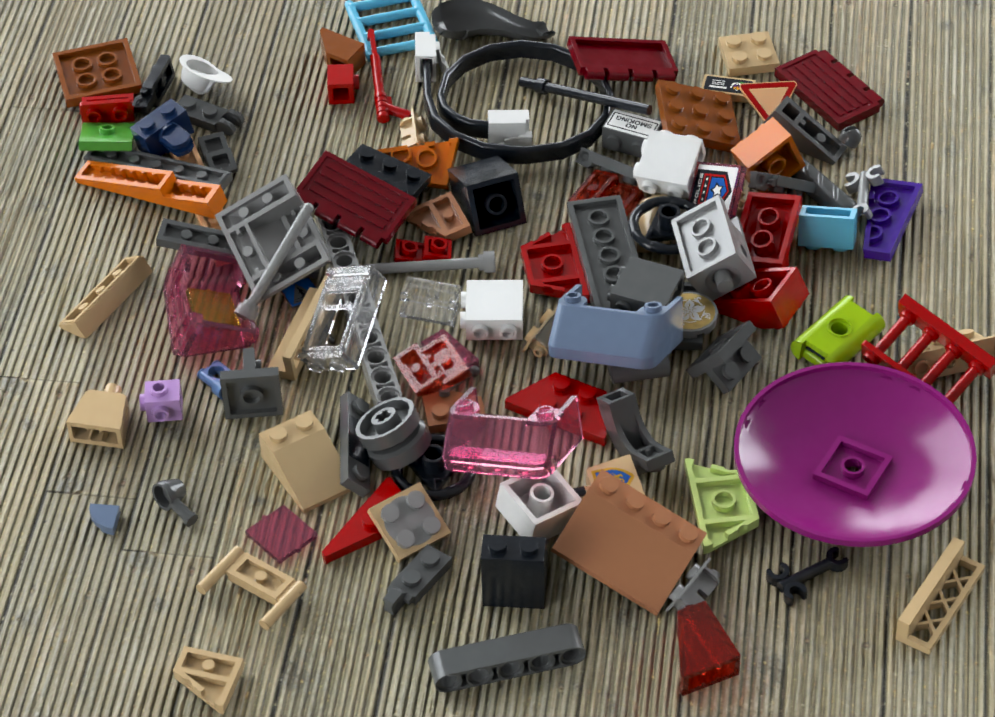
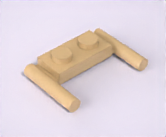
[196,546,307,630]

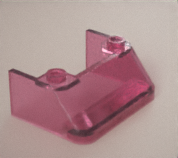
[442,387,583,479]

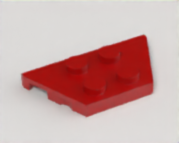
[520,222,590,303]
[505,372,607,446]

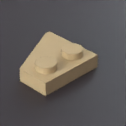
[173,646,245,714]

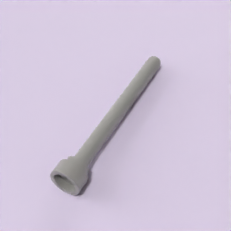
[234,203,314,324]
[363,251,496,275]

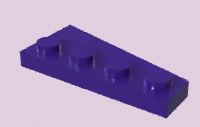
[863,178,923,262]

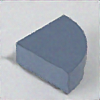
[89,503,121,535]

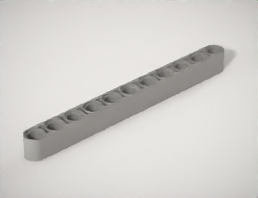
[315,207,402,406]

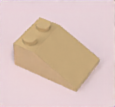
[258,410,351,513]

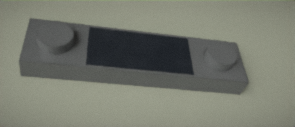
[340,391,370,497]

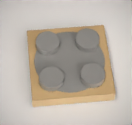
[367,482,451,563]

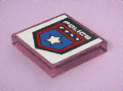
[686,161,747,219]

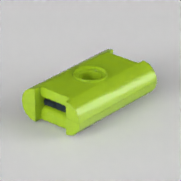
[790,295,885,365]

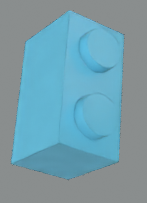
[798,205,858,252]

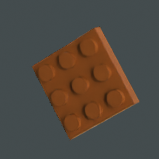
[52,38,142,108]
[655,79,740,153]

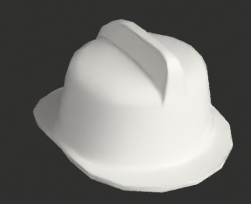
[179,54,233,94]

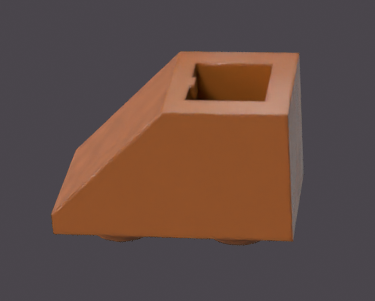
[320,27,366,74]

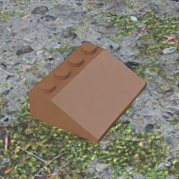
[551,469,707,616]

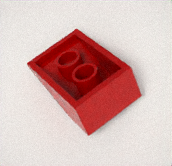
[713,267,810,330]

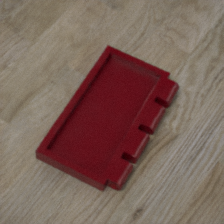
[567,36,678,82]
[774,49,885,132]
[296,150,417,249]

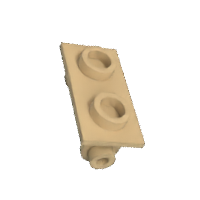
[400,108,429,147]
[522,307,557,358]

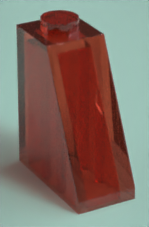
[676,601,741,696]

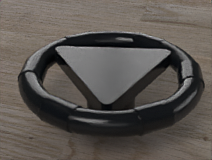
[628,196,697,255]
[391,434,477,501]

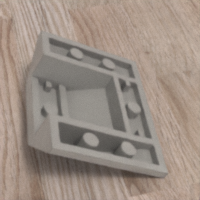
[215,173,331,303]

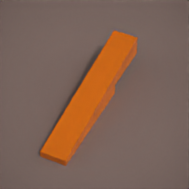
[74,160,228,219]

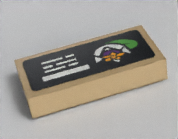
[701,74,756,104]

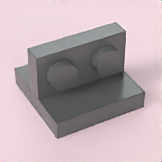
[686,320,762,394]
[220,348,283,419]

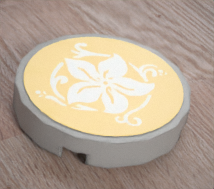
[681,292,718,339]

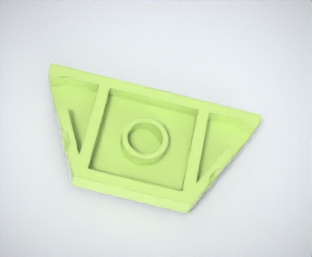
[684,458,759,554]

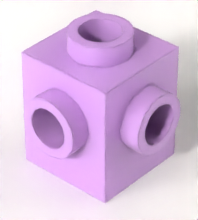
[139,379,183,422]

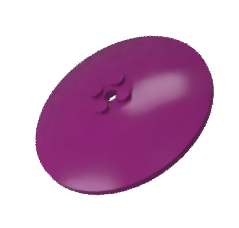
[734,362,977,547]

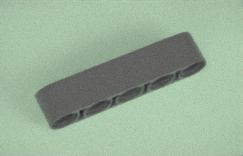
[428,623,586,693]

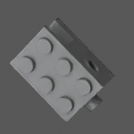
[671,194,757,301]

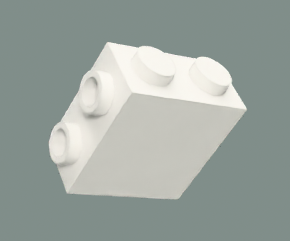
[633,130,706,199]
[460,280,523,340]

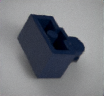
[130,99,194,157]

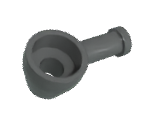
[152,479,198,527]

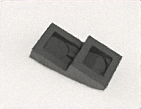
[198,131,238,173]

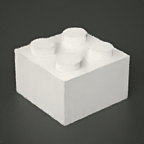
[495,461,582,540]

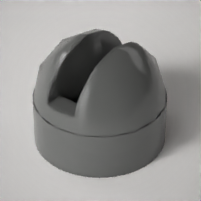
[838,126,862,149]

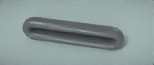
[791,157,857,208]

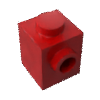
[327,64,360,105]

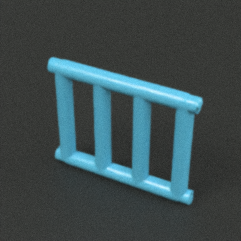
[344,0,438,62]

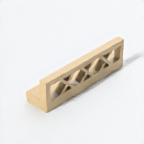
[268,275,337,381]
[895,537,985,655]

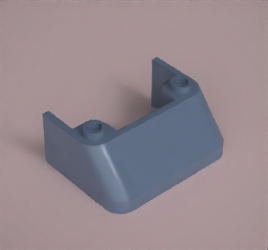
[548,284,683,370]

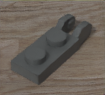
[177,94,245,136]

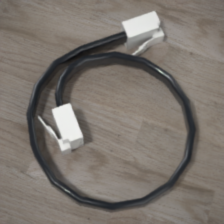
[415,32,614,164]

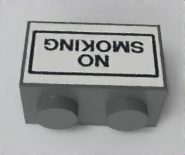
[602,108,662,158]

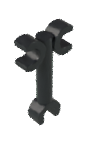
[766,547,849,607]

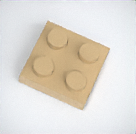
[718,31,780,77]

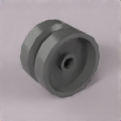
[355,397,432,471]

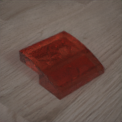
[568,169,644,216]
[393,333,472,397]

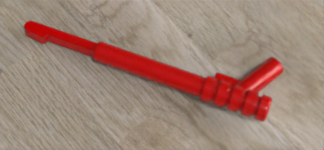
[367,28,411,124]

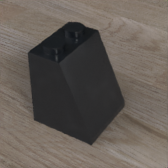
[447,156,527,237]
[481,534,549,609]

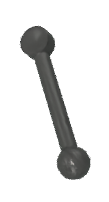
[439,365,480,397]

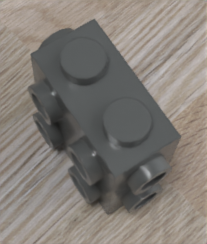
[607,256,684,311]

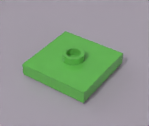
[79,122,135,151]

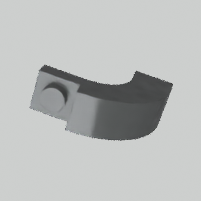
[597,388,675,476]

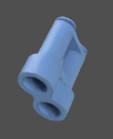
[197,360,230,400]

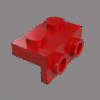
[79,93,135,124]

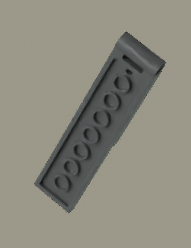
[567,195,671,384]

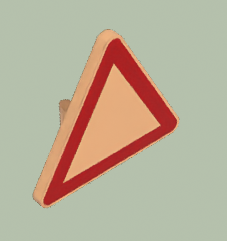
[739,81,797,121]

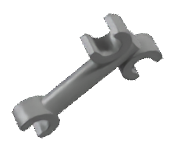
[844,164,885,223]

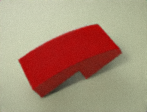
[393,235,452,262]

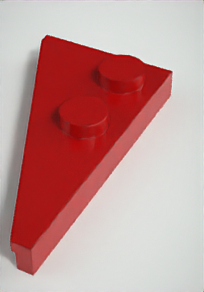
[322,477,401,564]

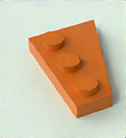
[378,137,459,190]

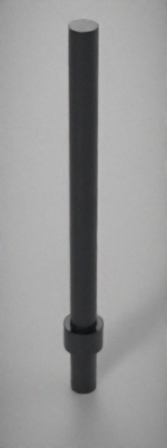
[519,76,652,115]

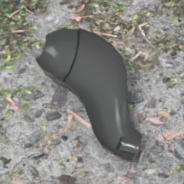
[432,0,556,41]

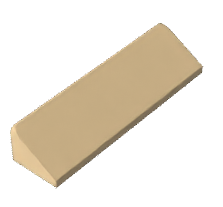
[59,255,152,339]

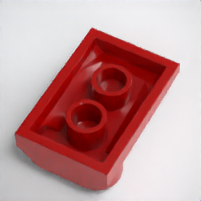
[740,191,803,269]

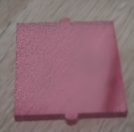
[245,504,318,564]

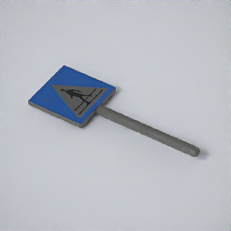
[281,277,335,344]

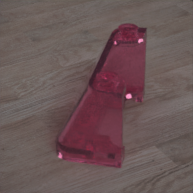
[163,244,259,357]

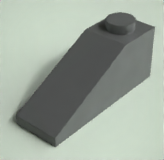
[763,96,847,165]

